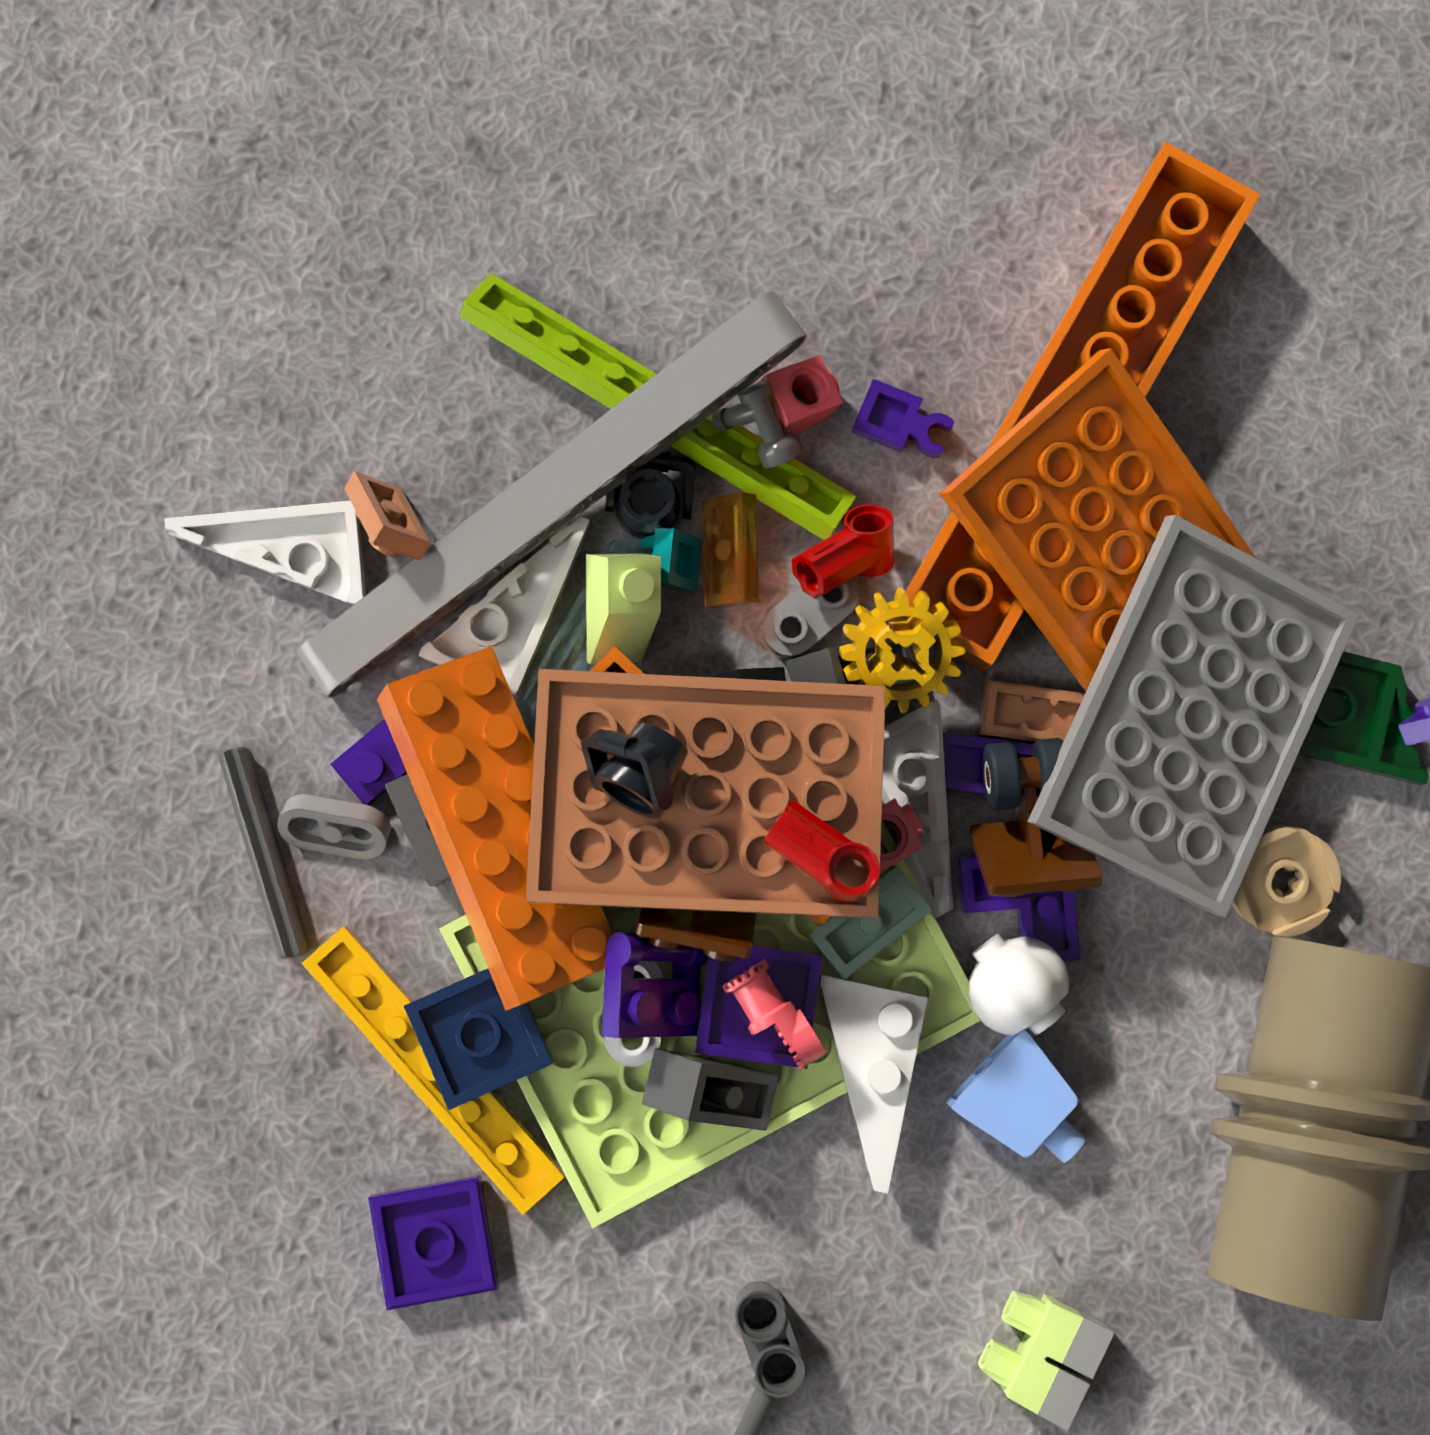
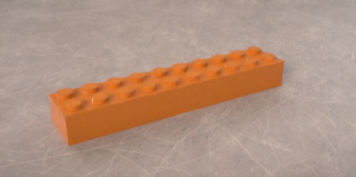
[890,141,1261,673]

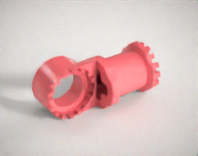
[722,959,827,1070]

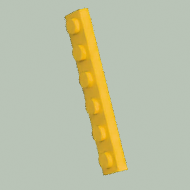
[302,926,565,1215]

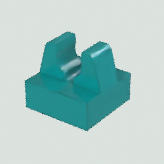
[640,528,702,592]

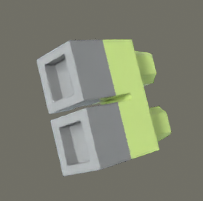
[978,1290,1115,1432]

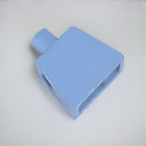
[945,1029,1086,1163]

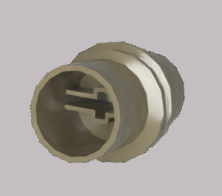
[1207,936,1430,1321]

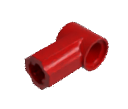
[792,504,895,599]
[763,800,880,902]

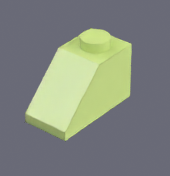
[586,553,661,664]

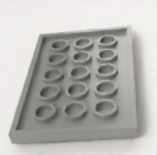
[1027,515,1359,918]

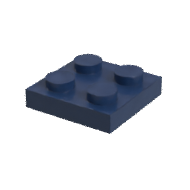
[404,968,554,1111]

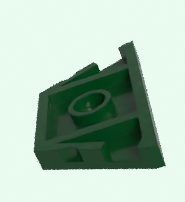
[1298,651,1429,785]

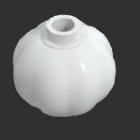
[968,934,1069,1037]

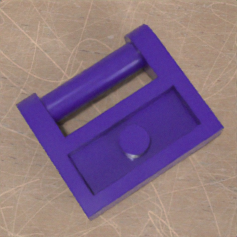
[602,932,708,1038]

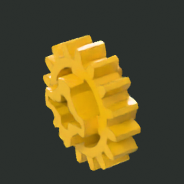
[839,587,965,713]

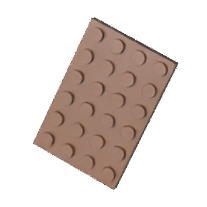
[526,669,886,918]

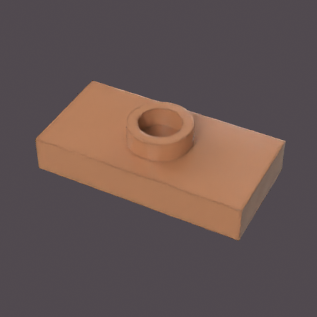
[978,680,1085,743]

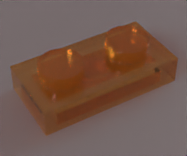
[702,492,759,608]

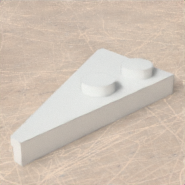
[164,501,366,605]
[418,516,591,698]
[882,700,953,918]
[819,974,928,1194]

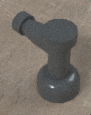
[712,381,804,468]

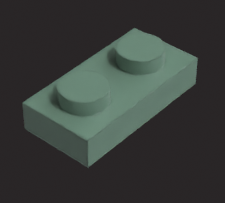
[808,866,932,980]

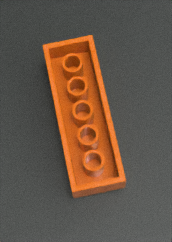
[377,646,613,1011]

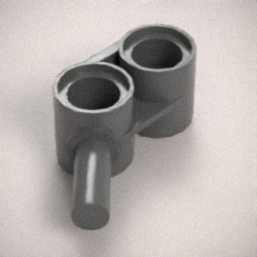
[734,1281,805,1435]

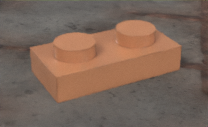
[344,471,431,561]

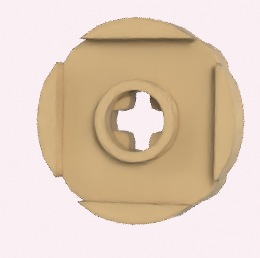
[1232,824,1341,937]

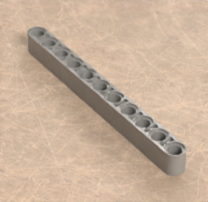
[296,291,807,698]

